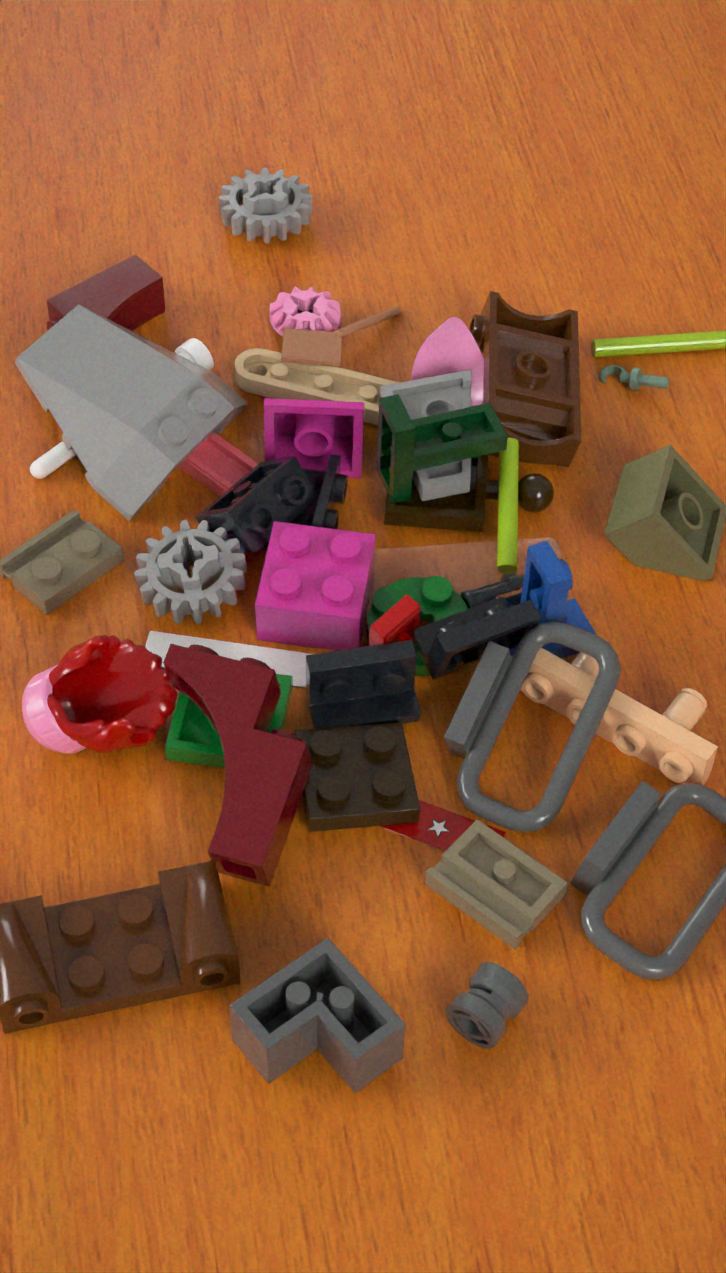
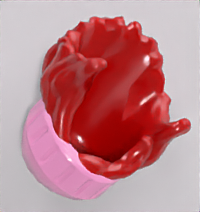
[22,635,177,754]

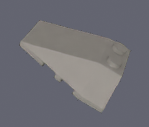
[14,304,248,521]

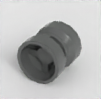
[446,962,529,1049]

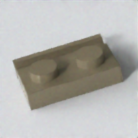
[0,509,124,615]
[425,819,568,950]

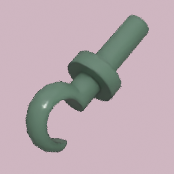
[599,365,670,391]

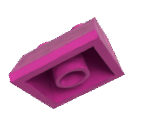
[264,398,365,478]

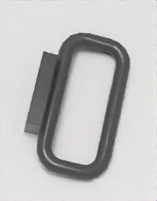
[444,621,621,833]
[570,781,726,980]

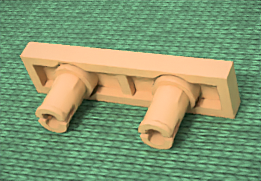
[520,648,718,785]

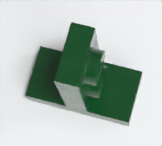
[376,394,508,503]

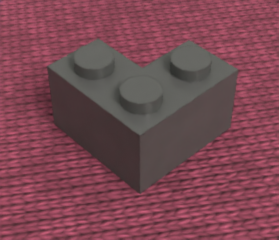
[230,938,405,1093]

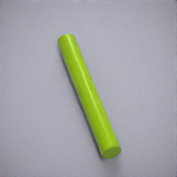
[592,330,726,358]
[497,437,519,574]

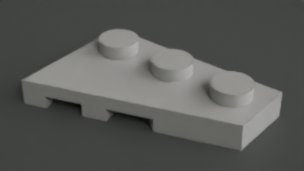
[380,369,471,501]

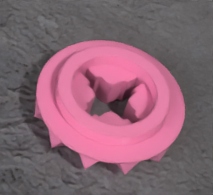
[269,286,341,336]

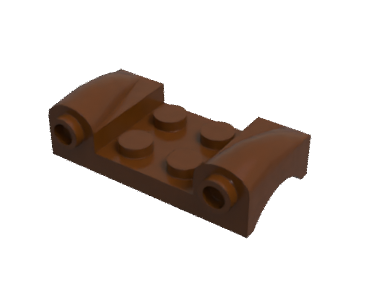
[469,291,581,467]
[0,860,241,1034]

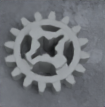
[219,168,312,243]
[134,520,248,624]

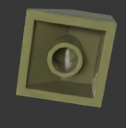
[604,445,726,581]

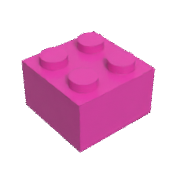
[255,521,376,651]

